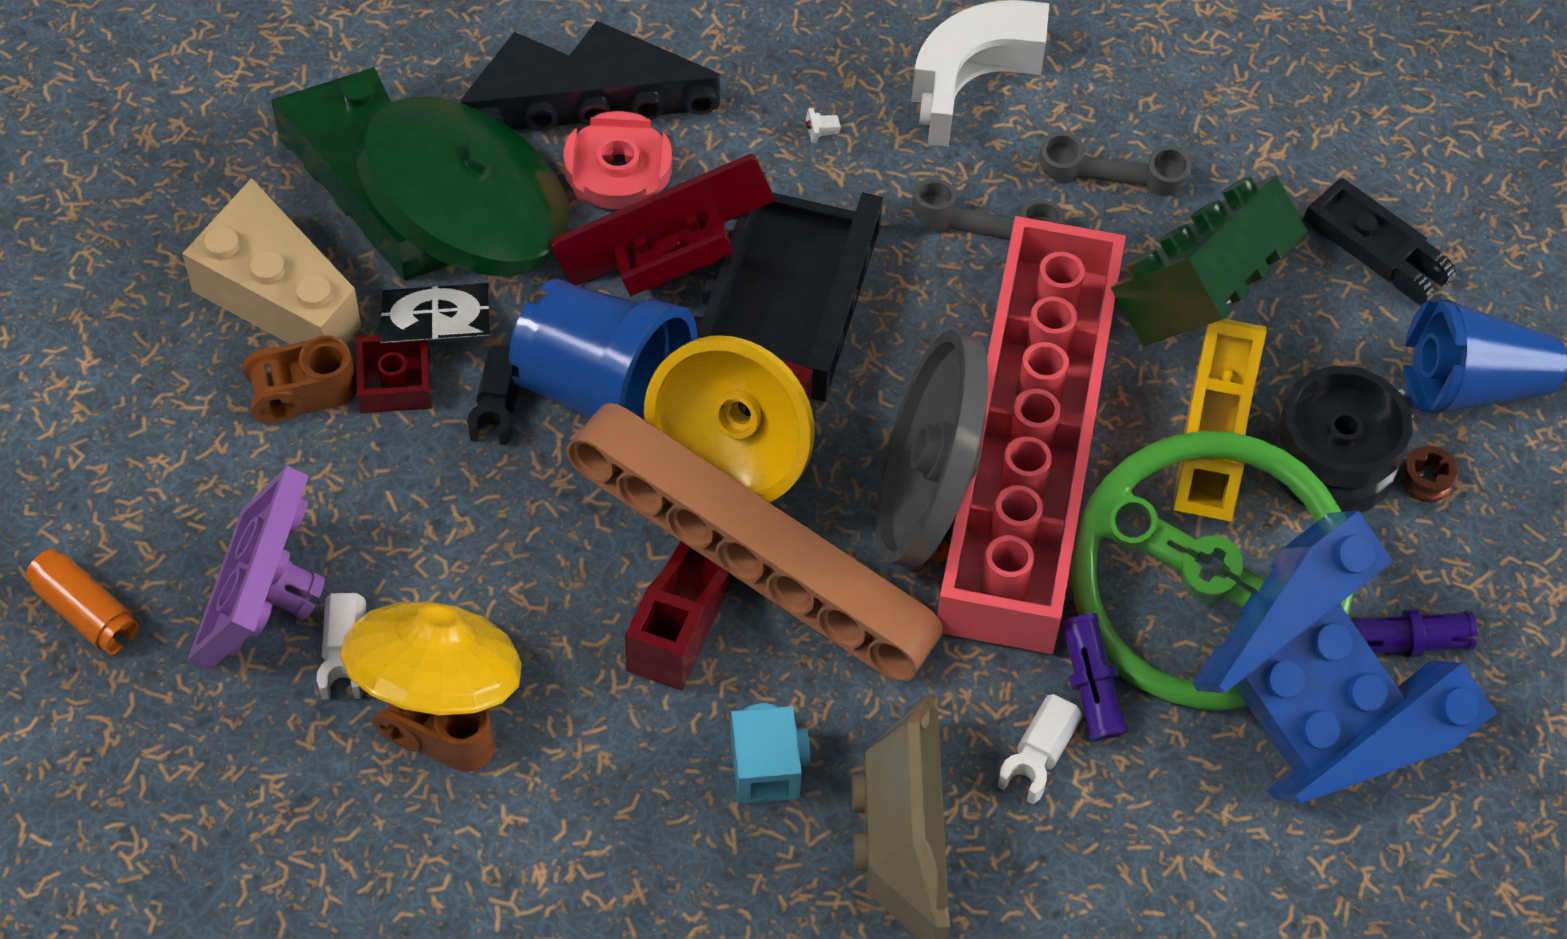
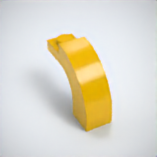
[1173,319,1267,522]

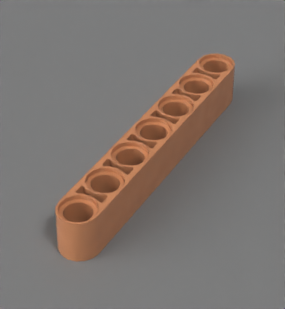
[566,403,943,682]

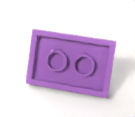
[187,466,325,669]

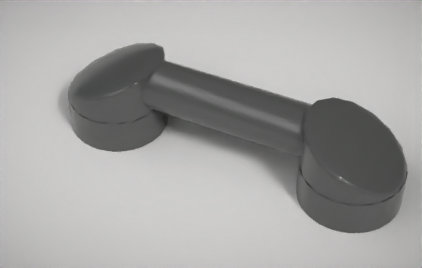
[1039,131,1192,196]
[912,179,1065,240]

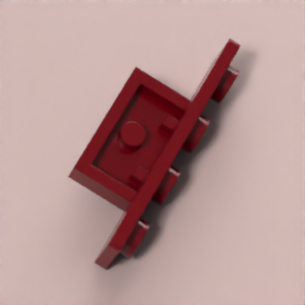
[551,154,774,297]

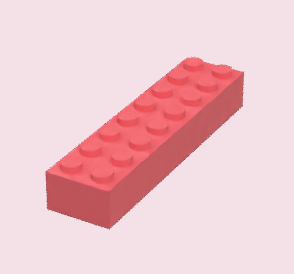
[937,216,1126,655]

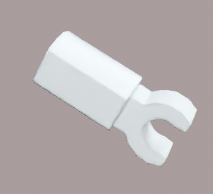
[316,593,366,700]
[998,694,1082,805]

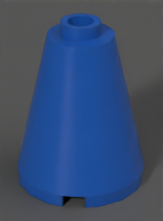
[1403,300,1567,413]

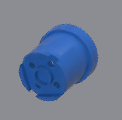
[509,279,697,420]

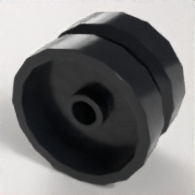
[1272,365,1413,512]

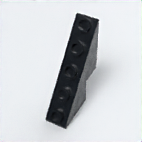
[461,20,720,131]

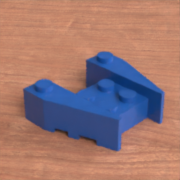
[1192,510,1497,803]

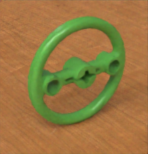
[1070,431,1353,711]

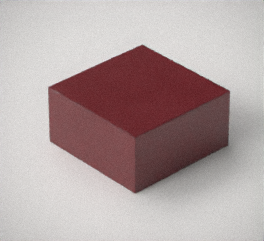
[355,335,432,414]

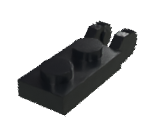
[1303,178,1457,306]

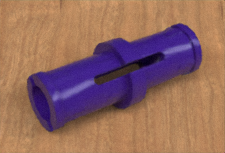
[1351,609,1478,657]
[1060,613,1129,742]

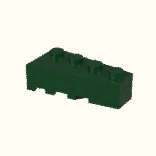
[271,67,450,281]
[1111,175,1307,346]

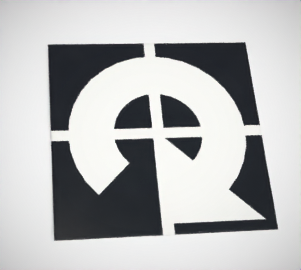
[381,283,490,343]

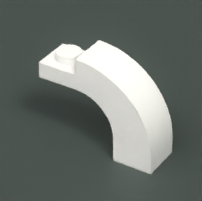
[911,0,1049,147]

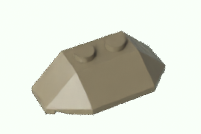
[851,695,950,939]

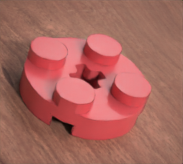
[563,111,672,210]

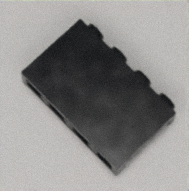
[694,172,883,402]

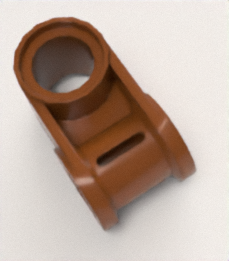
[242,335,357,424]
[372,704,496,772]

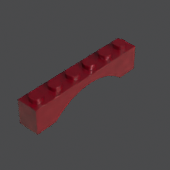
[625,359,813,691]

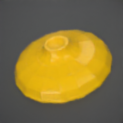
[339,601,522,715]

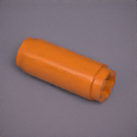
[25,549,139,655]

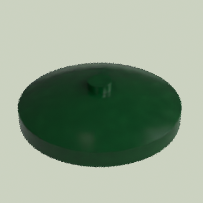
[356,97,569,276]

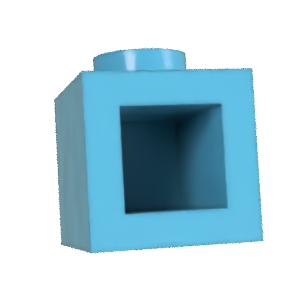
[731,703,810,804]

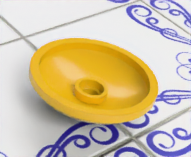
[644,335,815,503]

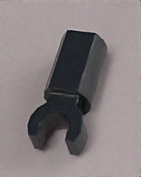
[467,345,520,445]

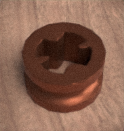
[1401,446,1458,502]

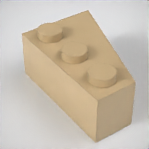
[182,178,361,344]

